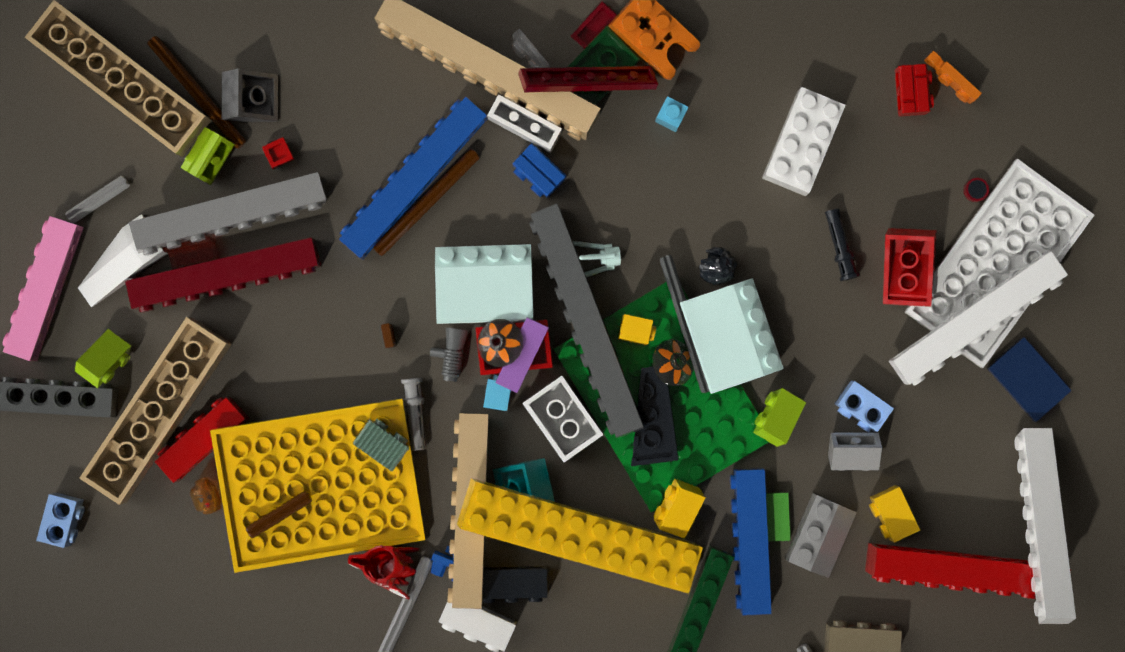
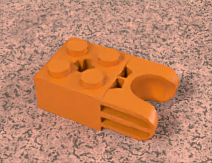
[608,0,700,80]

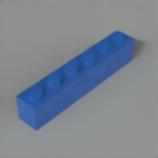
[730,468,772,615]

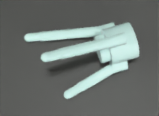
[573,241,621,277]

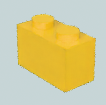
[618,314,656,345]
[654,479,706,539]
[869,485,920,543]

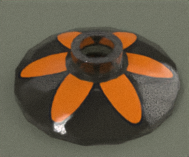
[478,319,523,367]
[653,339,694,386]

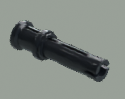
[824,208,861,282]

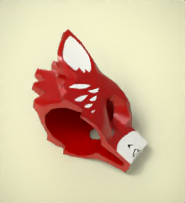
[348,545,419,600]

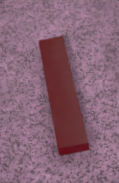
[518,66,658,93]

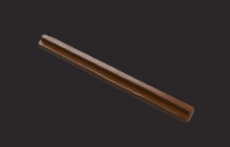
[147,36,246,149]
[373,149,480,256]

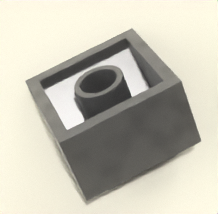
[222,68,278,122]

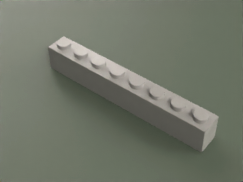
[129,172,326,255]

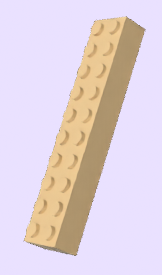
[374,0,601,141]

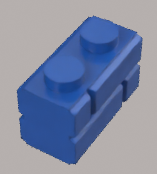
[512,144,567,198]

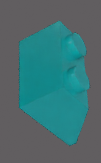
[492,458,555,502]

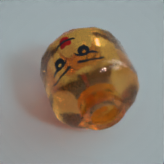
[189,477,223,514]

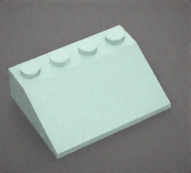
[435,244,533,324]
[680,278,784,394]

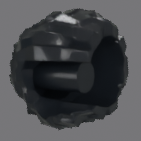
[699,247,737,285]

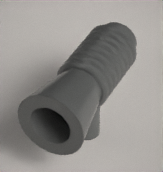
[430,327,469,382]

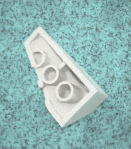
[78,214,170,307]

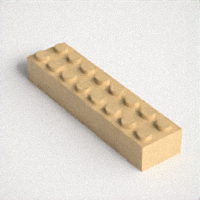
[25,0,211,157]
[79,317,232,505]

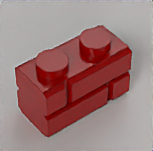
[895,64,934,117]

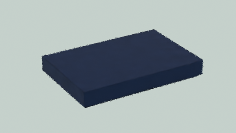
[987,337,1072,422]

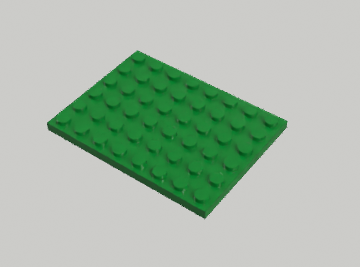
[554,282,768,512]

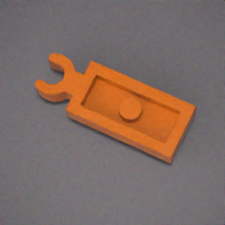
[924,51,982,104]

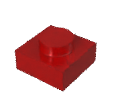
[262,137,295,170]

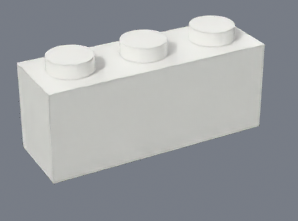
[487,95,562,153]
[439,602,517,652]

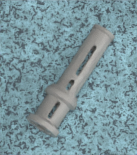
[401,378,426,451]

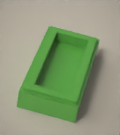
[766,492,790,541]

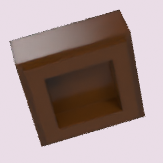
[381,323,397,348]

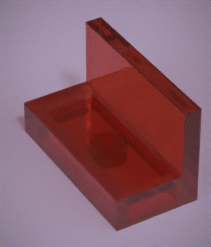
[163,237,220,270]

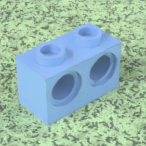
[835,381,894,433]
[36,492,84,548]

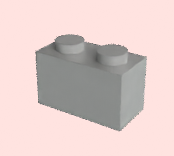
[828,433,882,471]

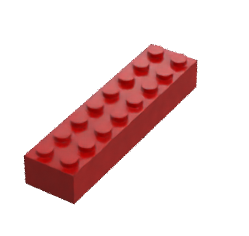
[865,543,1071,599]

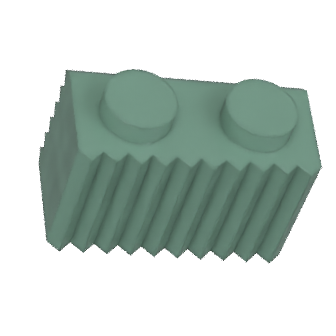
[353,418,409,471]

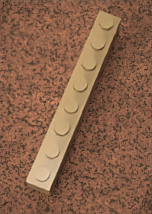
[448,413,488,609]

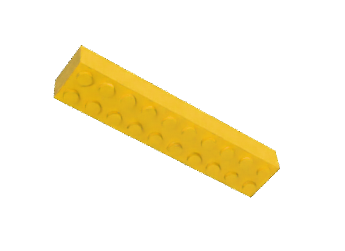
[457,478,703,594]

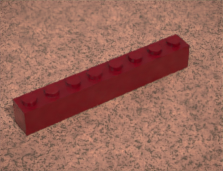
[125,237,321,313]

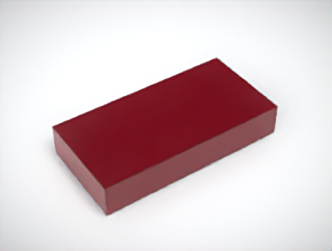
[571,1,617,49]

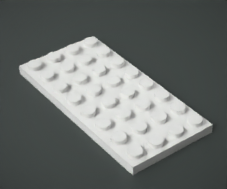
[904,159,1094,368]

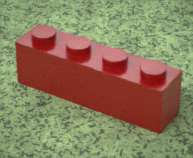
[154,397,249,483]

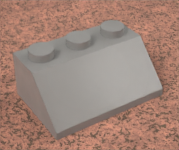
[785,493,857,578]

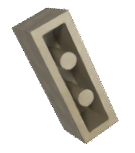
[824,620,902,652]

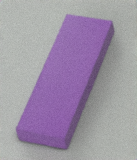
[495,317,549,393]

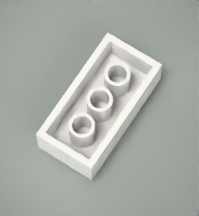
[762,87,845,196]

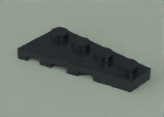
[631,365,679,466]

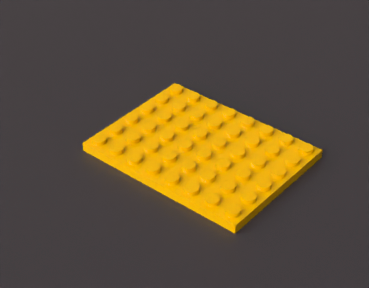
[210,398,425,573]

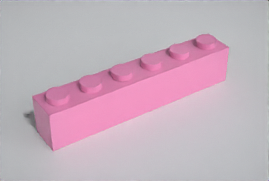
[3,216,84,361]

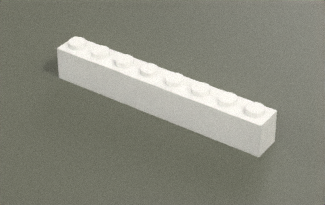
[889,251,1068,386]
[1015,428,1076,624]

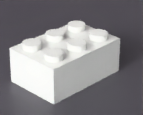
[523,376,603,462]

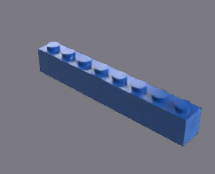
[339,97,488,260]

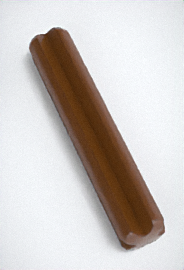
[246,491,312,538]

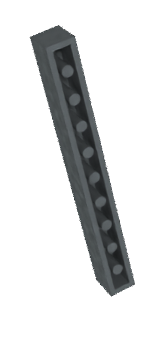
[529,204,645,438]

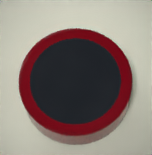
[963,178,989,202]

